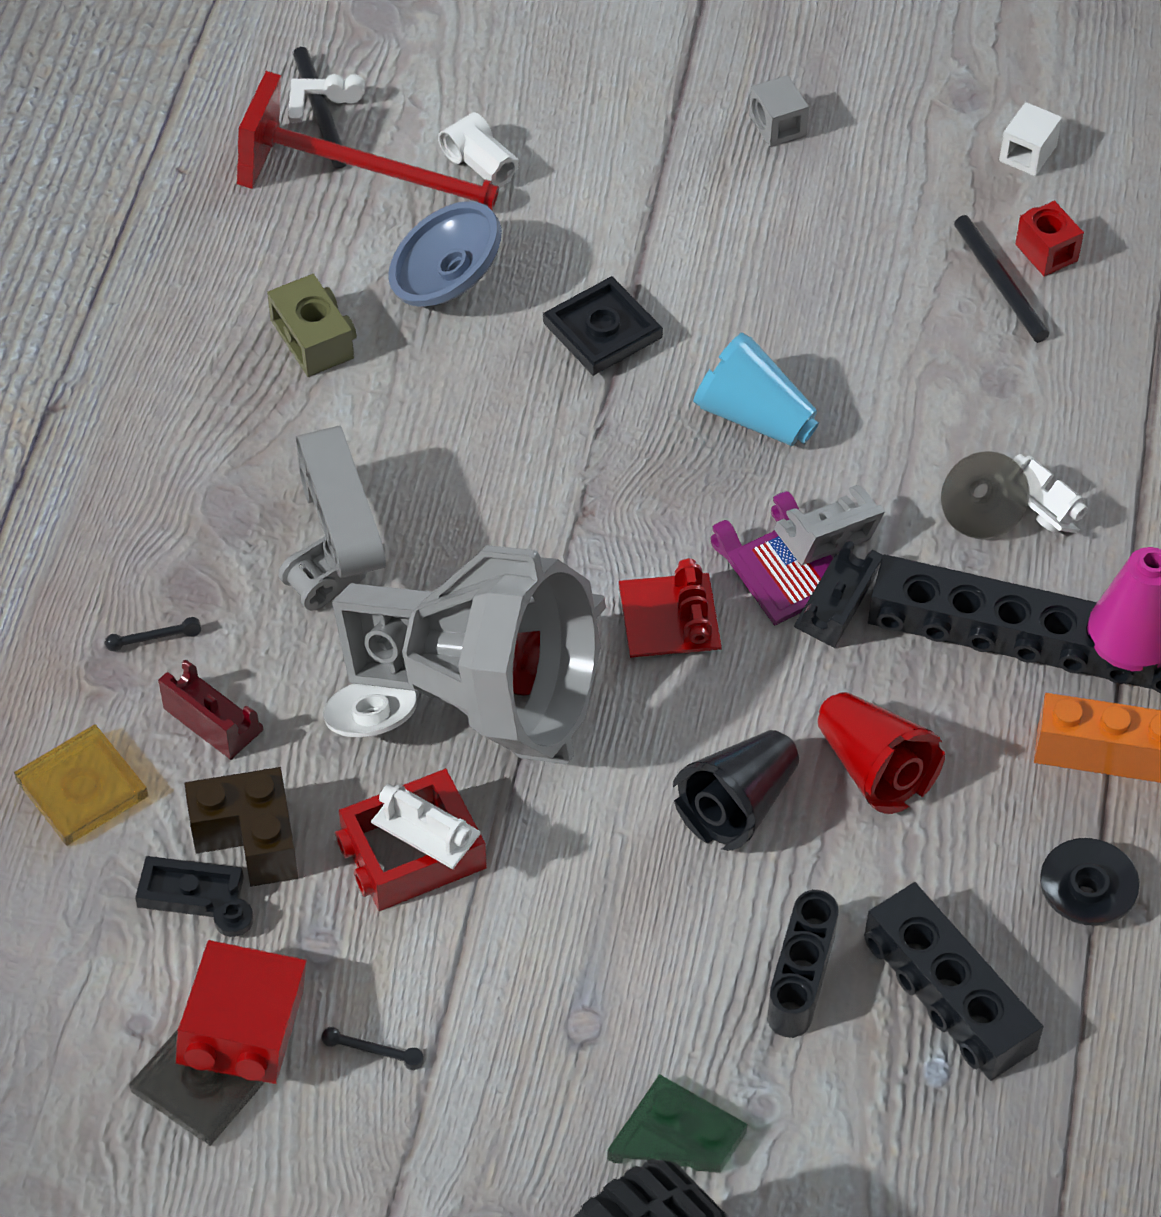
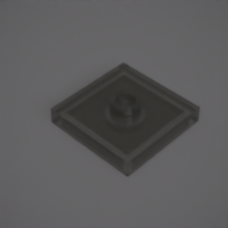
[129,1029,265,1146]

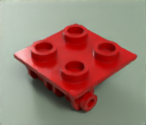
[618,558,722,658]

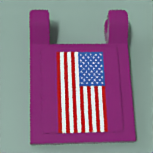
[710,491,833,626]

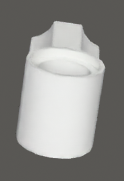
[438,112,518,187]

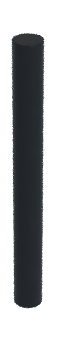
[293,47,347,169]
[954,215,1049,342]

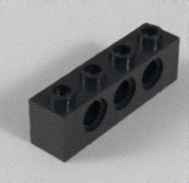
[864,882,1044,1081]

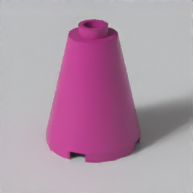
[1087,547,1161,671]

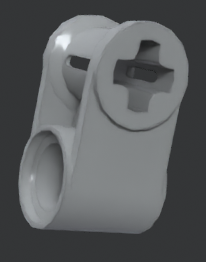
[278,536,367,611]

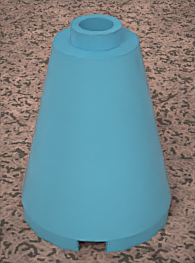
[693,333,819,446]

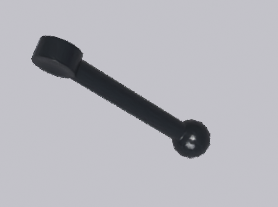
[105,617,201,652]
[321,1027,423,1070]

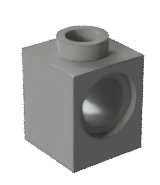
[749,75,809,147]

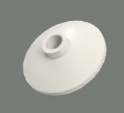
[323,683,417,737]

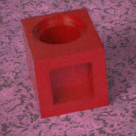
[1015,200,1084,276]

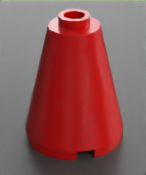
[817,692,945,814]

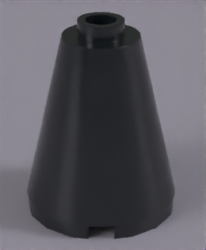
[673,730,799,851]

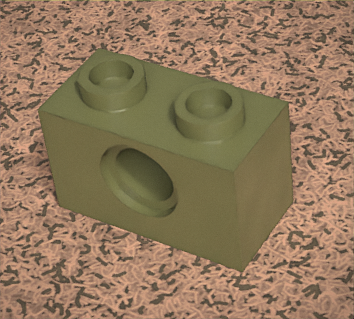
[267,273,357,377]

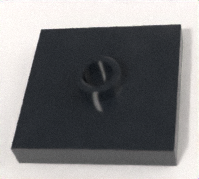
[543,276,663,376]

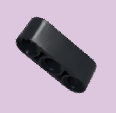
[767,890,839,1038]

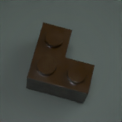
[184,767,299,887]

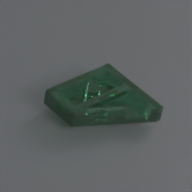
[607,1074,748,1173]

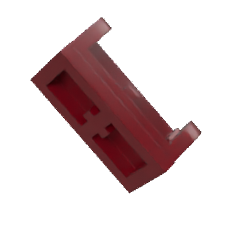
[158,660,264,760]

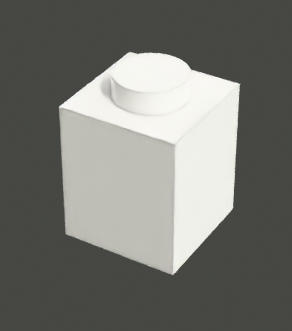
[999,102,1062,176]

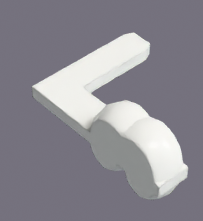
[288,74,365,122]

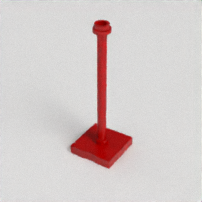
[237,71,499,210]

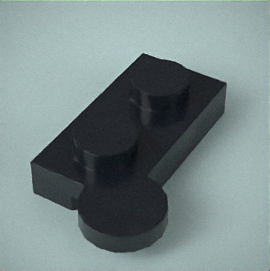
[135,856,253,937]

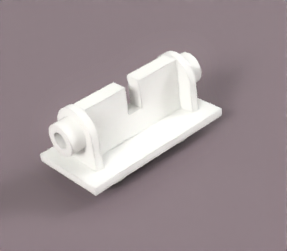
[994,454,1088,534]
[371,784,481,869]

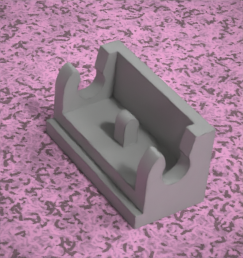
[774,485,885,566]

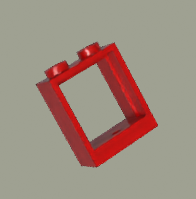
[335,768,487,911]

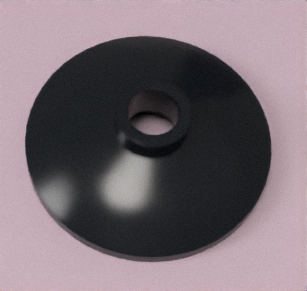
[1040,838,1139,926]

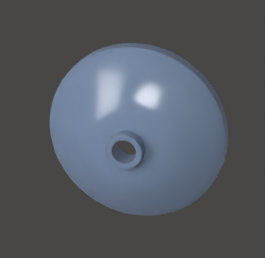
[389,201,502,307]

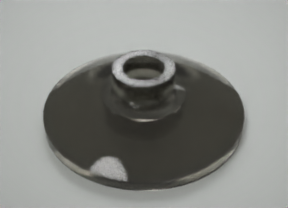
[941,451,1030,539]

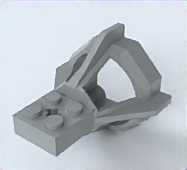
[332,545,606,764]

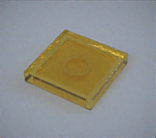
[14,724,148,846]

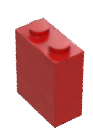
[176,940,307,1084]

